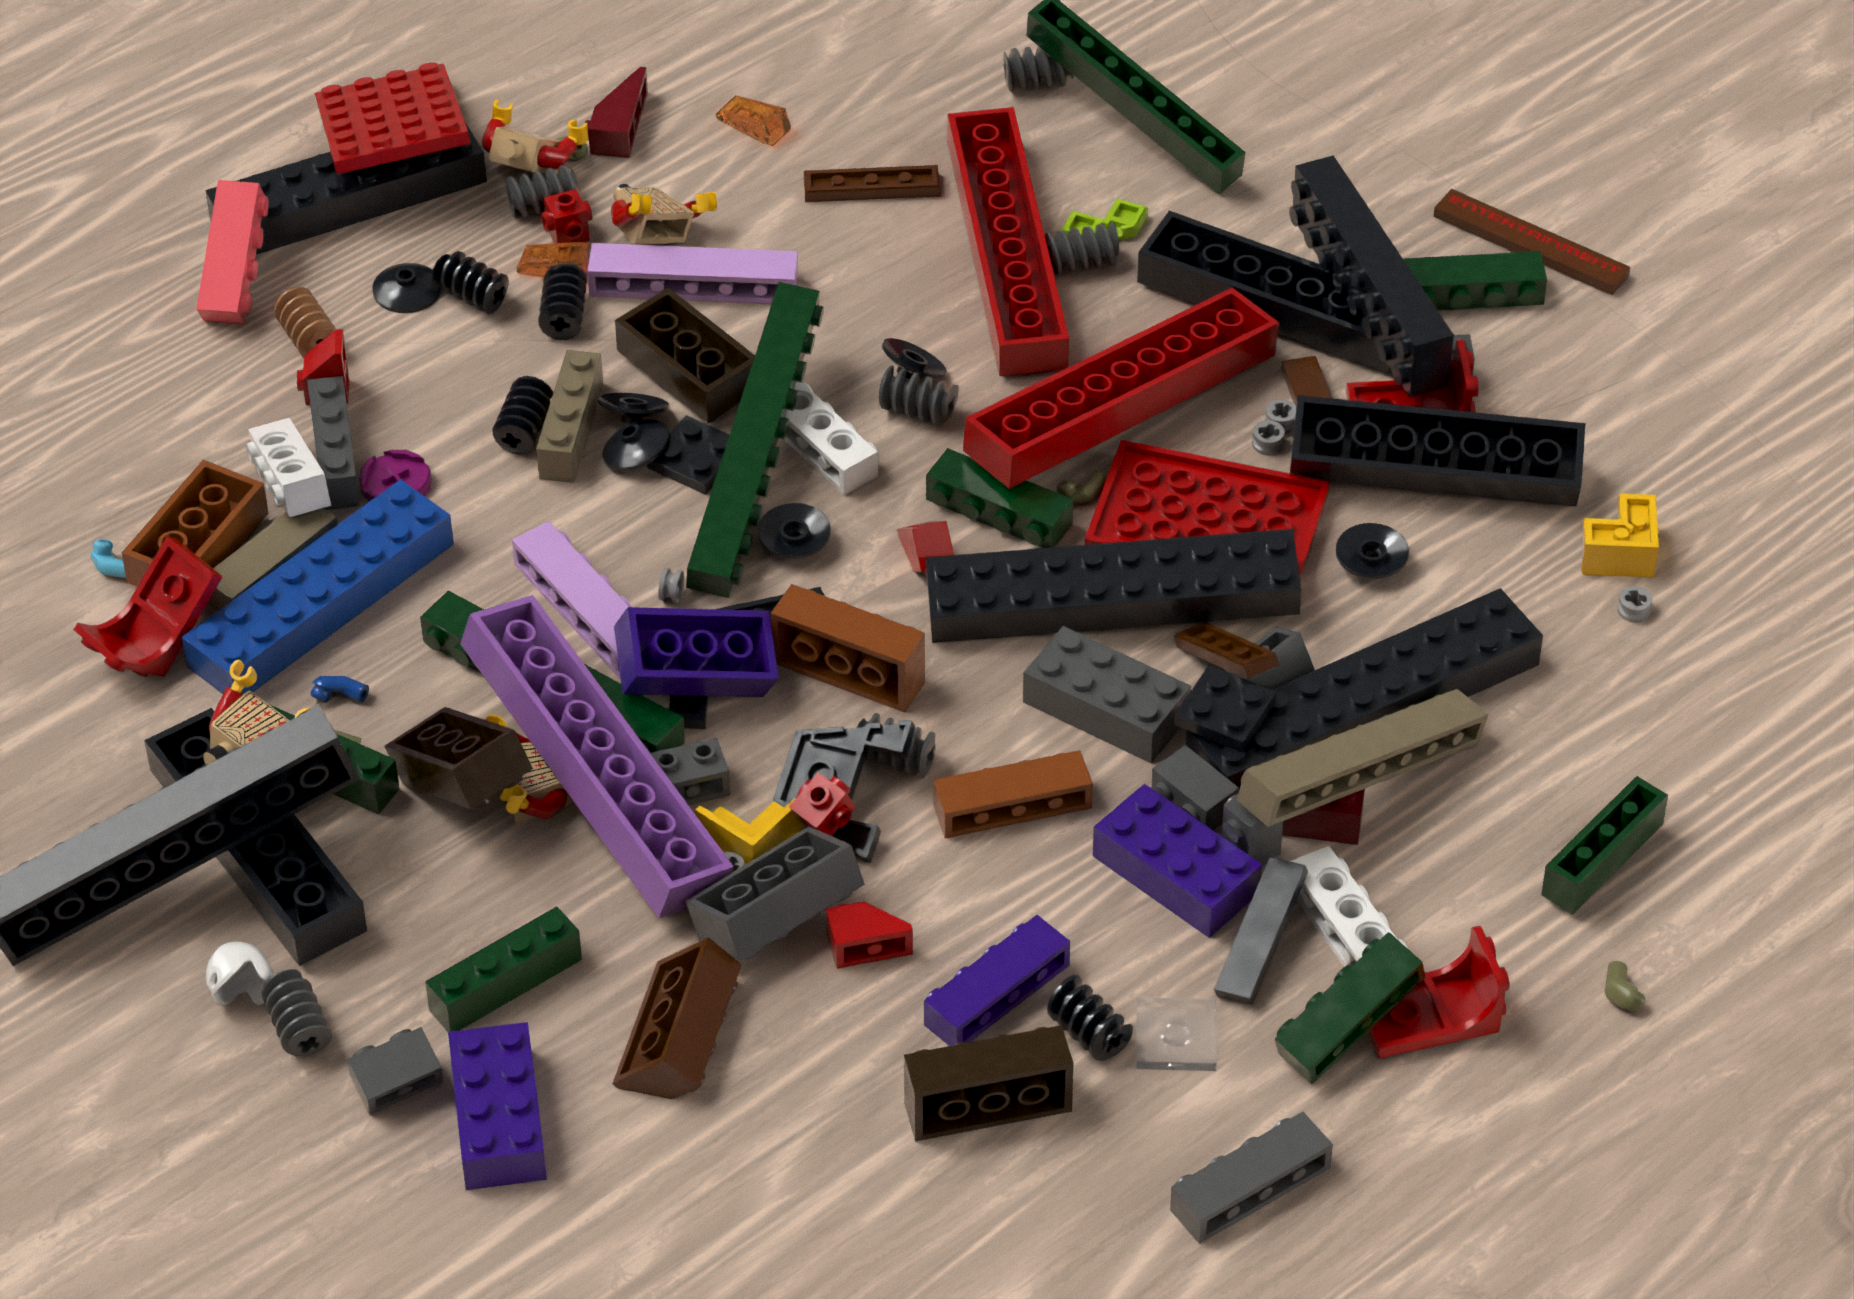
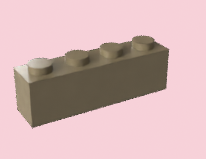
[536,350,603,483]
[207,508,338,611]

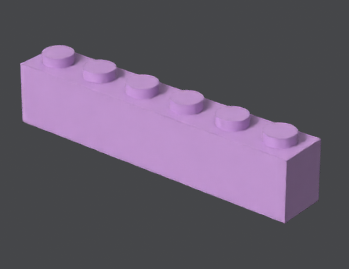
[587,243,799,304]
[512,521,631,680]

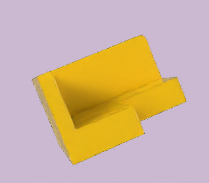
[1581,493,1659,578]
[694,798,804,865]

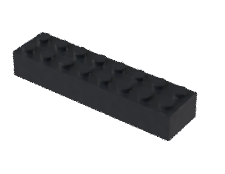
[205,120,487,255]
[1289,155,1454,397]
[1137,210,1391,373]
[1290,395,1586,507]
[144,708,367,966]

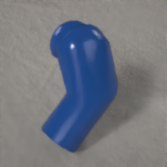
[310,676,369,702]

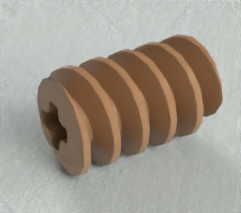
[274,287,336,358]

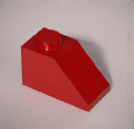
[297,329,350,405]
[897,521,954,577]
[826,902,913,969]

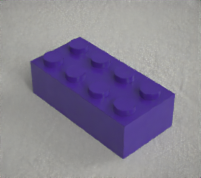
[614,607,779,697]
[1092,783,1262,938]
[448,1022,547,1190]

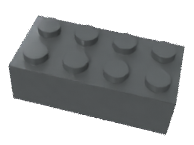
[1023,626,1191,763]
[685,826,865,961]

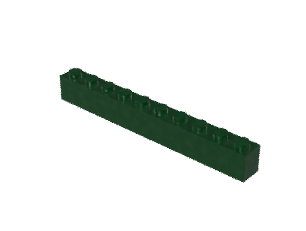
[686,282,824,598]

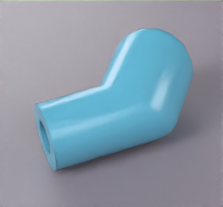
[91,539,126,578]

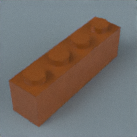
[933,750,1093,838]

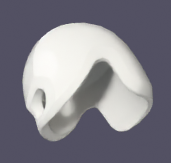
[206,942,274,1006]

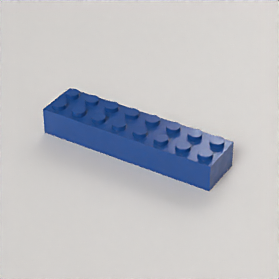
[182,479,454,694]

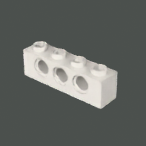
[784,382,879,496]
[246,418,331,517]
[1289,846,1407,967]

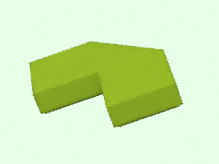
[1061,198,1148,242]

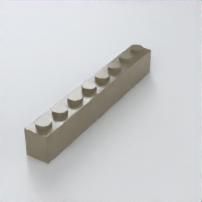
[1236,689,1489,827]

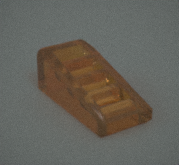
[715,95,791,146]
[516,242,591,277]

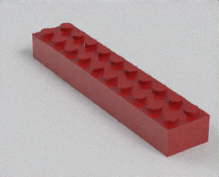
[947,107,1069,376]
[963,287,1279,489]

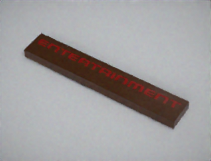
[1434,189,1630,295]

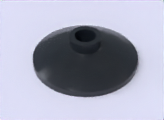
[372,263,441,313]
[882,338,947,380]
[598,393,669,424]
[602,420,670,471]
[758,503,831,559]
[1336,523,1409,579]

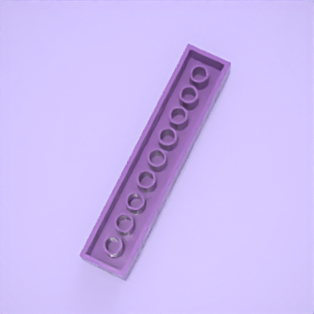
[460,595,734,918]

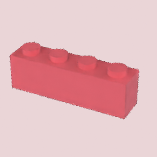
[196,180,269,325]

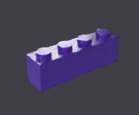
[924,915,1070,1046]

